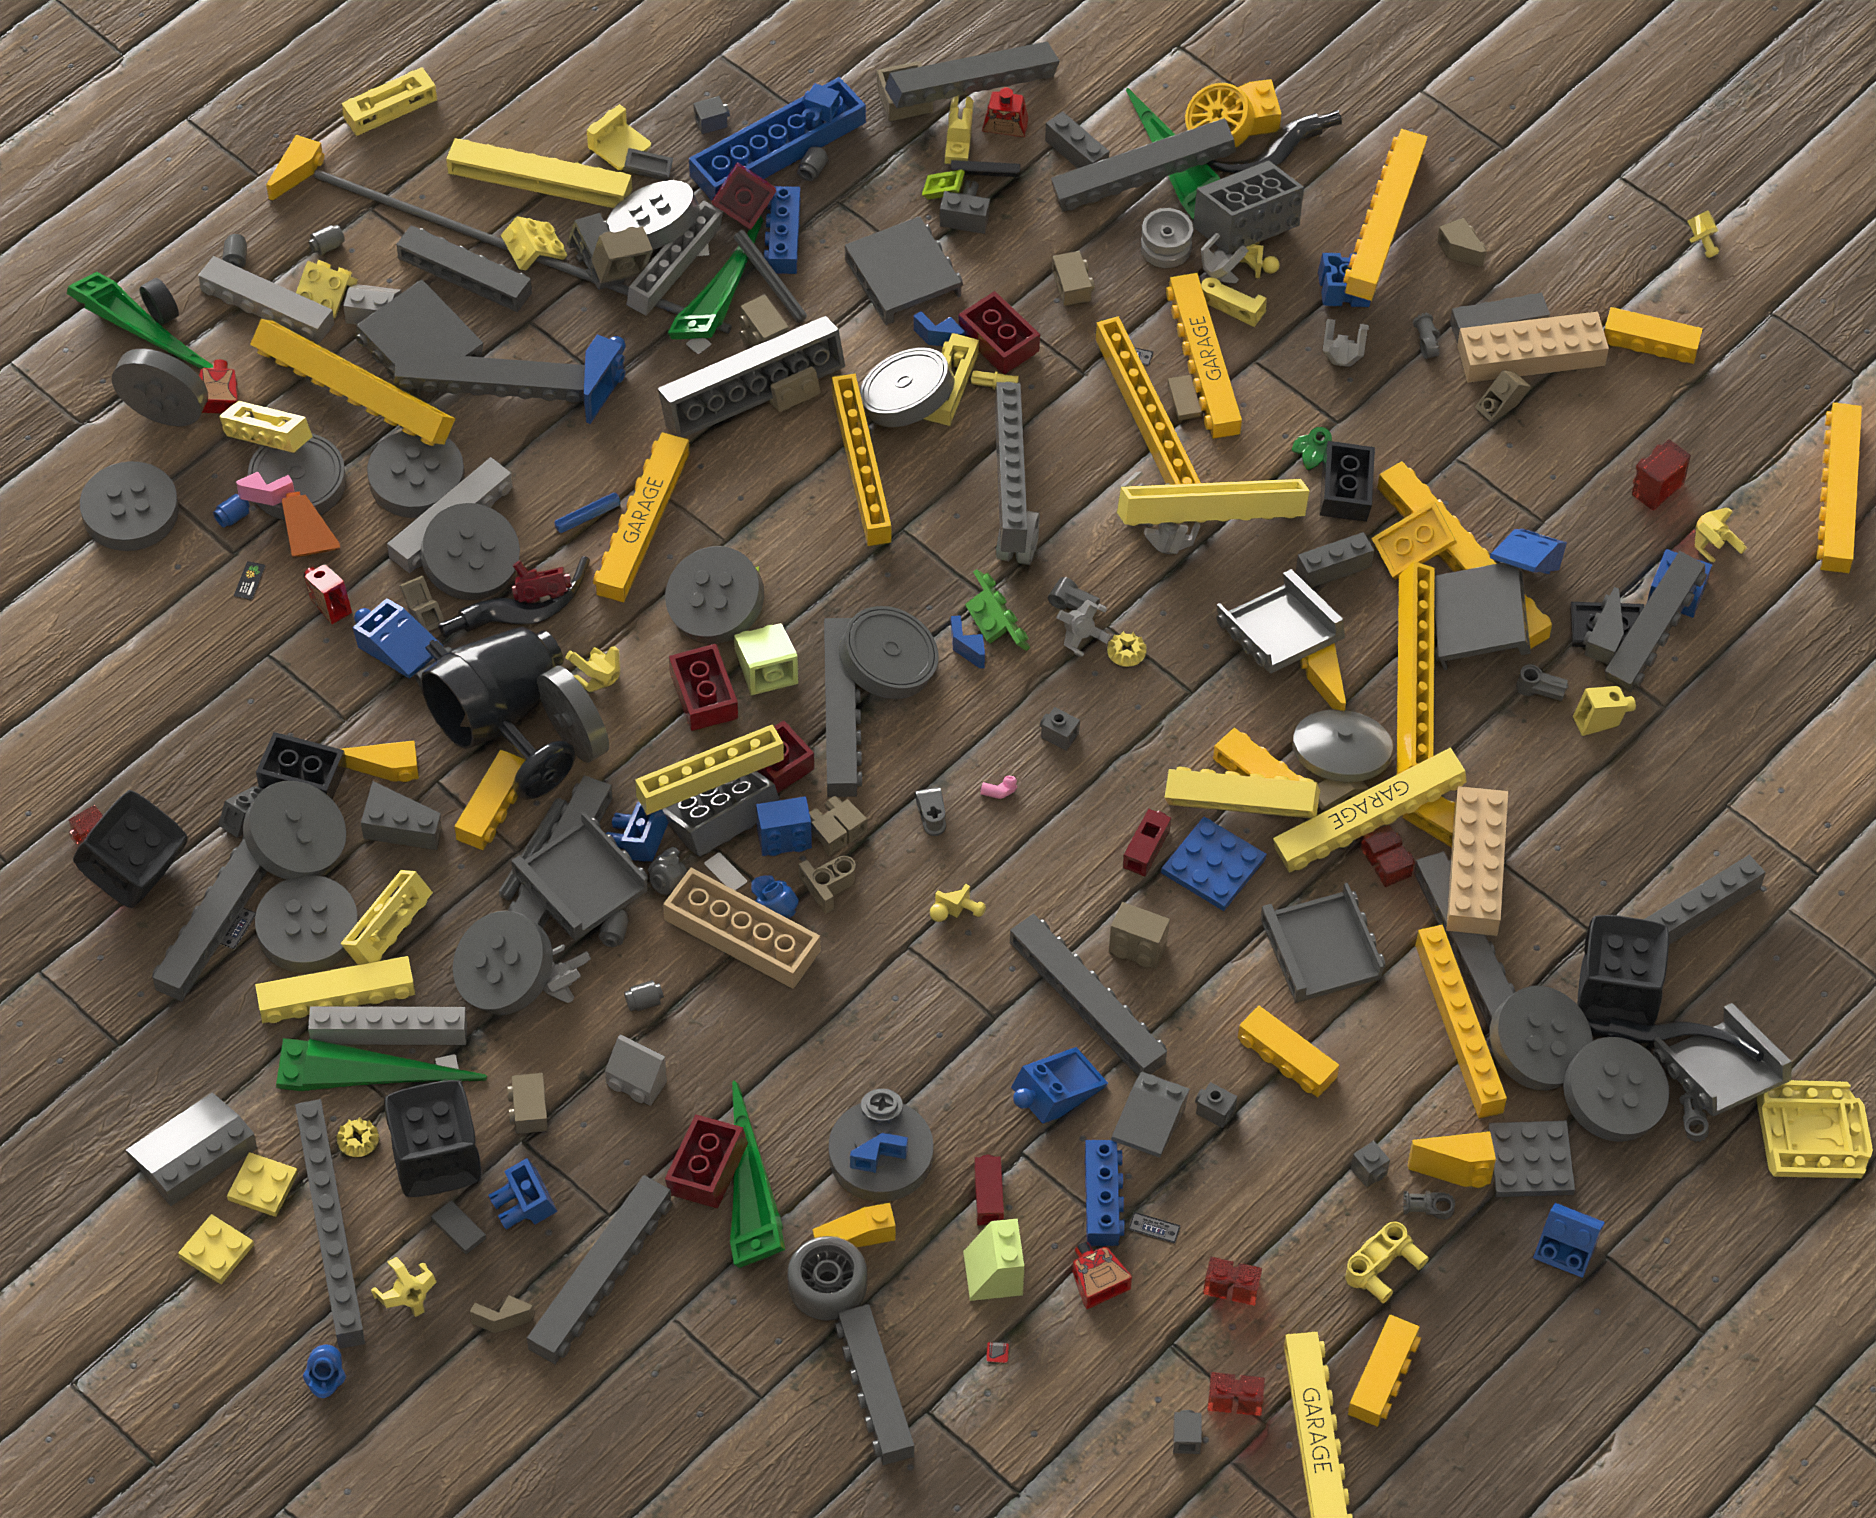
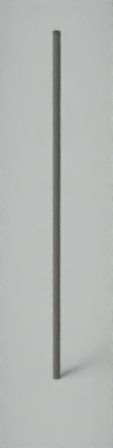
[314,170,732,334]

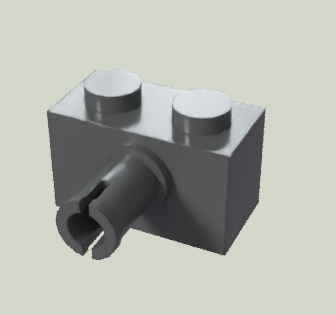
[940,180,990,234]

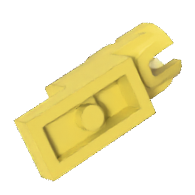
[945,95,974,164]

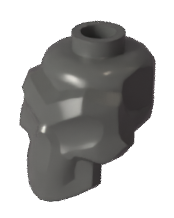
[648,847,687,895]

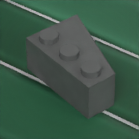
[567,213,625,290]
[361,781,443,850]

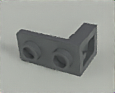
[218,786,264,837]

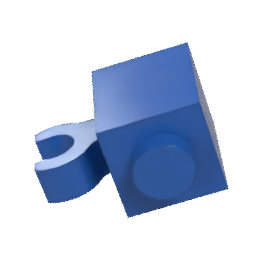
[802,83,840,127]

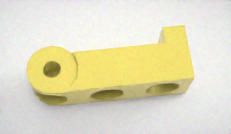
[1201,277,1267,327]

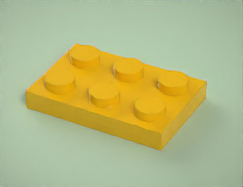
[1372,501,1457,580]

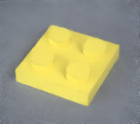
[227,1152,298,1217]
[178,1214,254,1284]

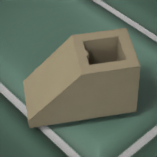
[1437,218,1487,267]
[1475,370,1531,422]

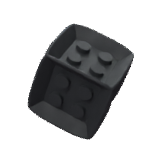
[73,790,188,908]
[1577,915,1669,1025]
[384,1080,482,1197]

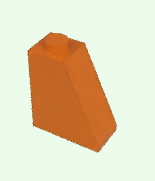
[282,492,340,558]

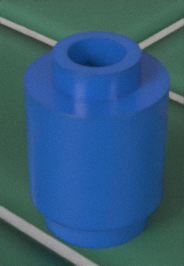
[213,494,250,528]

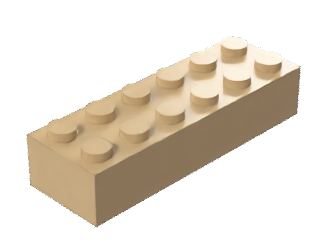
[1457,312,1609,383]
[1446,786,1508,936]
[663,868,820,989]

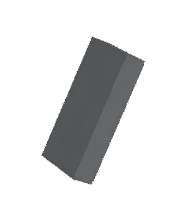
[623,148,673,181]
[431,1200,486,1254]

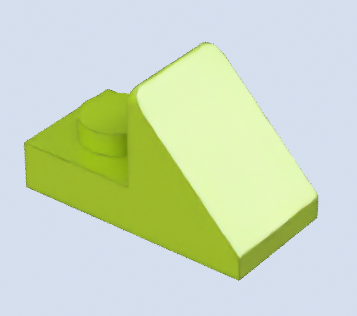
[922,169,965,200]

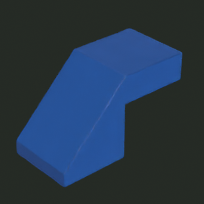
[914,311,965,346]
[951,615,985,668]
[850,1133,908,1173]

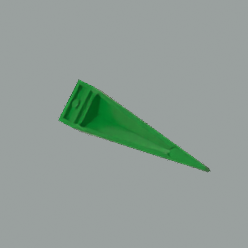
[1126,88,1221,221]
[668,215,763,340]
[67,272,213,369]
[276,1038,487,1091]
[730,1080,785,1268]

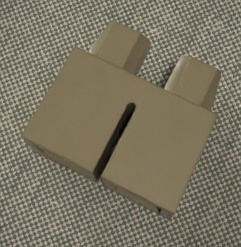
[809,796,867,857]

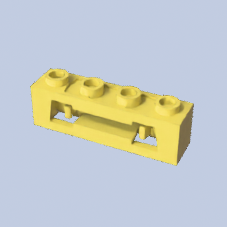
[342,67,437,136]
[924,333,979,426]
[219,401,313,453]
[341,870,433,965]

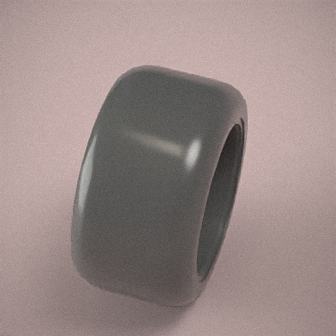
[787,1236,868,1321]

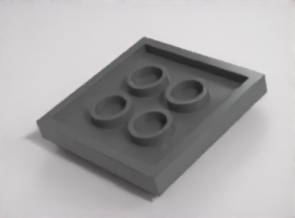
[1488,1121,1575,1197]

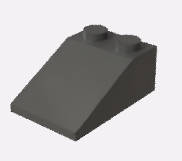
[1111,1071,1190,1158]

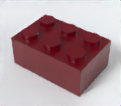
[958,291,1040,375]
[669,644,738,731]
[665,1114,748,1209]

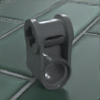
[915,786,946,836]

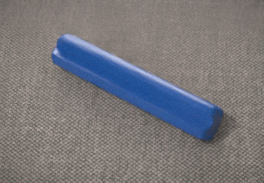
[554,492,621,533]

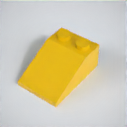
[1205,79,1281,136]
[1408,1132,1496,1188]

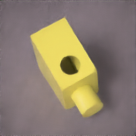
[1573,686,1636,736]

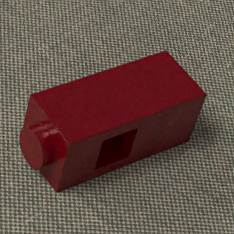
[1123,808,1171,877]
[974,1155,1004,1226]

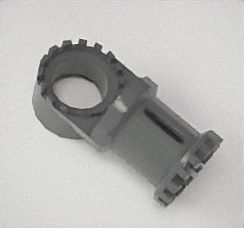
[1412,313,1440,359]
[1680,1093,1709,1142]
[1403,1191,1455,1220]

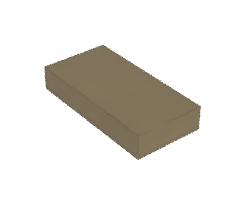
[1167,375,1202,421]

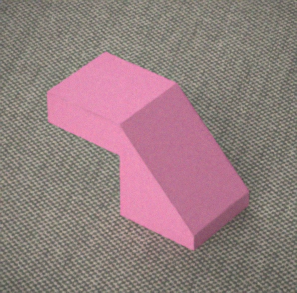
[236,472,294,506]

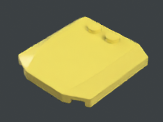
[1757,1080,1873,1178]

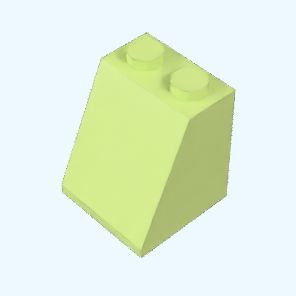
[734,623,798,695]
[963,1219,1024,1301]

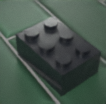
[1319,441,1375,522]
[256,732,347,800]

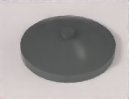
[1293,709,1393,782]

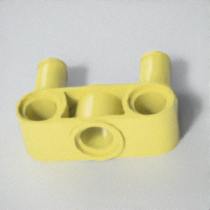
[1345,1222,1429,1303]

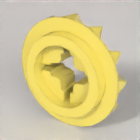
[1107,631,1146,667]
[337,1117,379,1157]

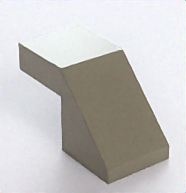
[399,576,444,631]
[1318,779,1369,810]
[470,1295,534,1333]

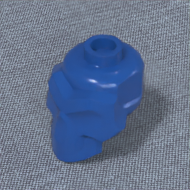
[751,875,799,919]
[303,1344,346,1398]

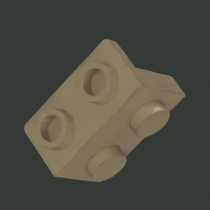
[769,366,821,412]

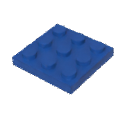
[1161,817,1267,911]

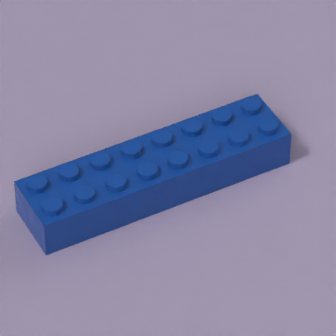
[689,77,866,201]

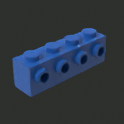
[764,186,800,274]
[1085,1140,1124,1246]

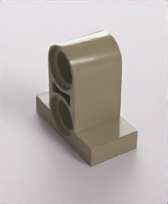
[799,856,856,914]

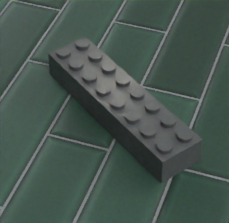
[658,316,845,438]

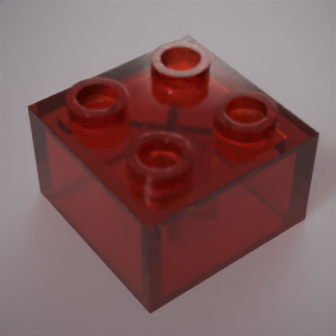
[1632,439,1691,511]

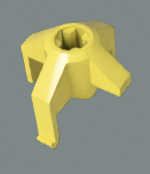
[1695,508,1747,562]
[565,647,620,692]
[372,1257,436,1317]

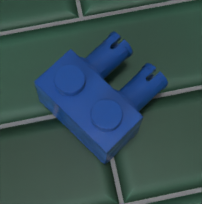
[606,802,668,862]
[488,1158,558,1230]

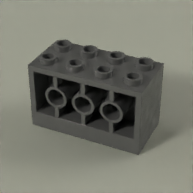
[1193,161,1304,254]

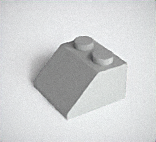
[344,284,402,325]
[605,1034,667,1106]

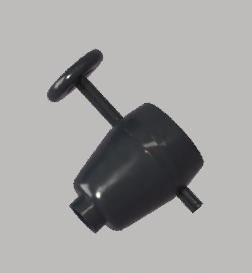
[420,627,576,800]

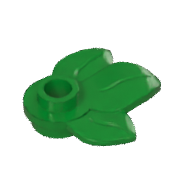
[1292,427,1332,470]

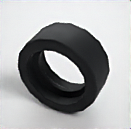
[139,278,179,325]

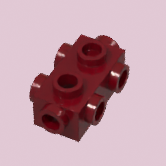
[512,560,572,603]

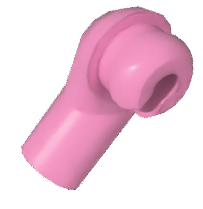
[980,776,1017,799]

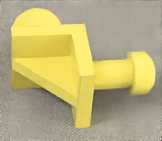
[1688,210,1719,258]
[1240,242,1280,278]
[930,884,986,922]

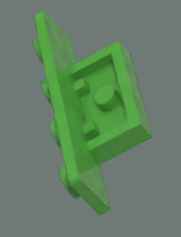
[965,569,1030,651]

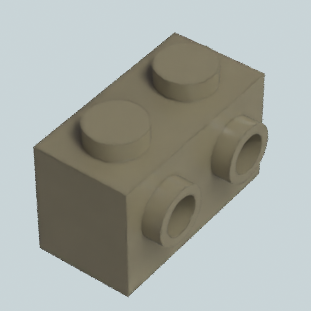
[1052,251,1095,306]
[507,1073,548,1134]

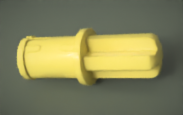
[971,371,1019,390]

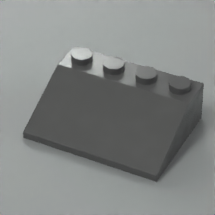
[663,771,780,857]
[126,1092,258,1207]

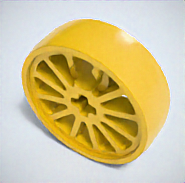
[1185,83,1255,148]

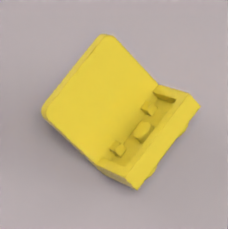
[587,104,651,170]
[501,216,567,271]
[296,260,358,318]

